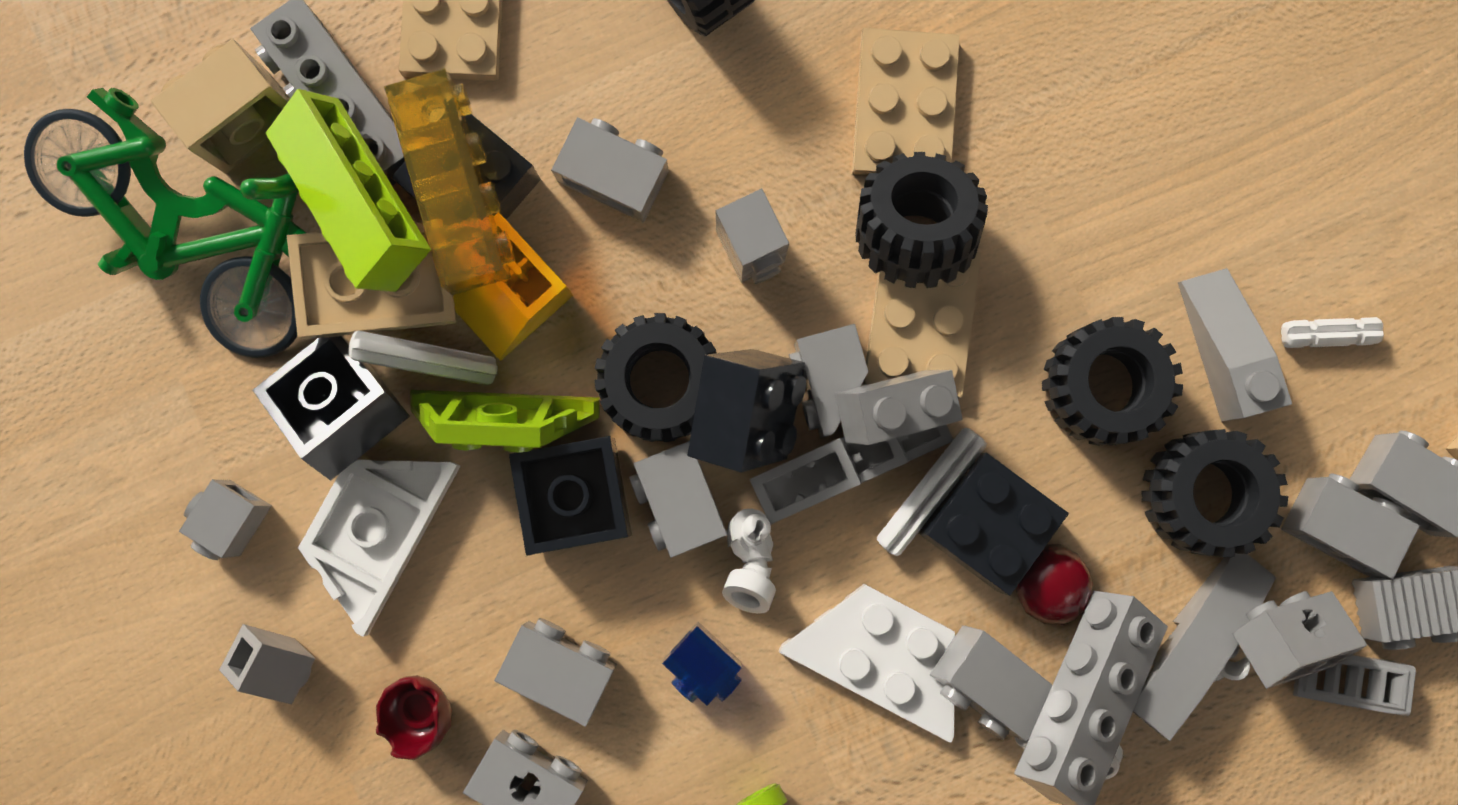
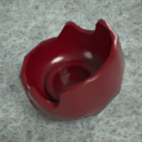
[1016,544,1093,625]
[376,675,452,760]

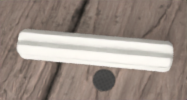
[349,330,498,385]
[877,428,987,556]

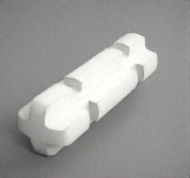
[1281,317,1384,348]

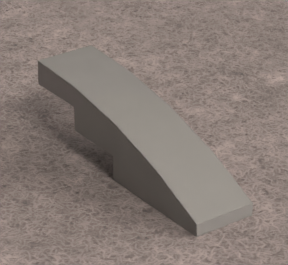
[750,424,954,525]
[1133,553,1276,741]

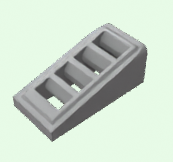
[1293,655,1416,716]

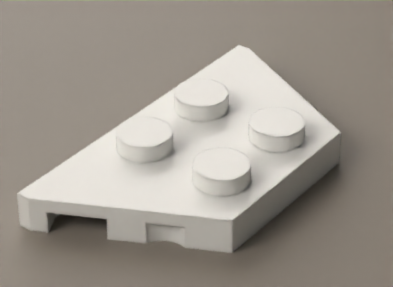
[298,460,460,637]
[779,584,955,743]

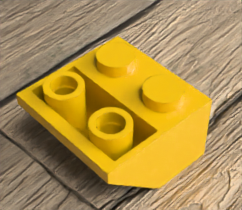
[450,212,573,361]

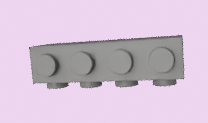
[250,0,415,186]
[1014,591,1168,805]

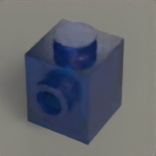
[662,622,742,706]

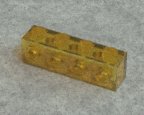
[384,69,515,295]

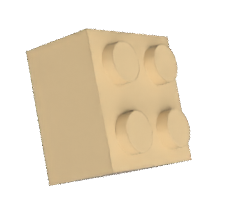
[150,39,290,174]

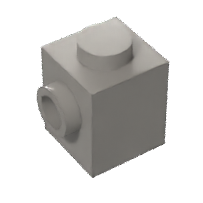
[179,479,272,560]
[219,624,315,704]

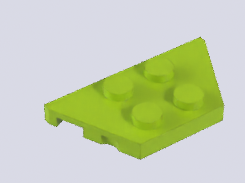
[410,390,600,453]

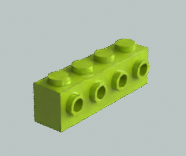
[266,89,431,292]

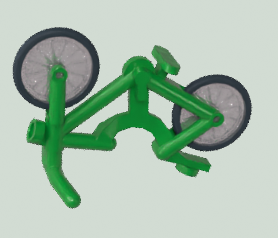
[24,88,306,358]

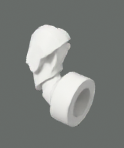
[722,508,776,614]

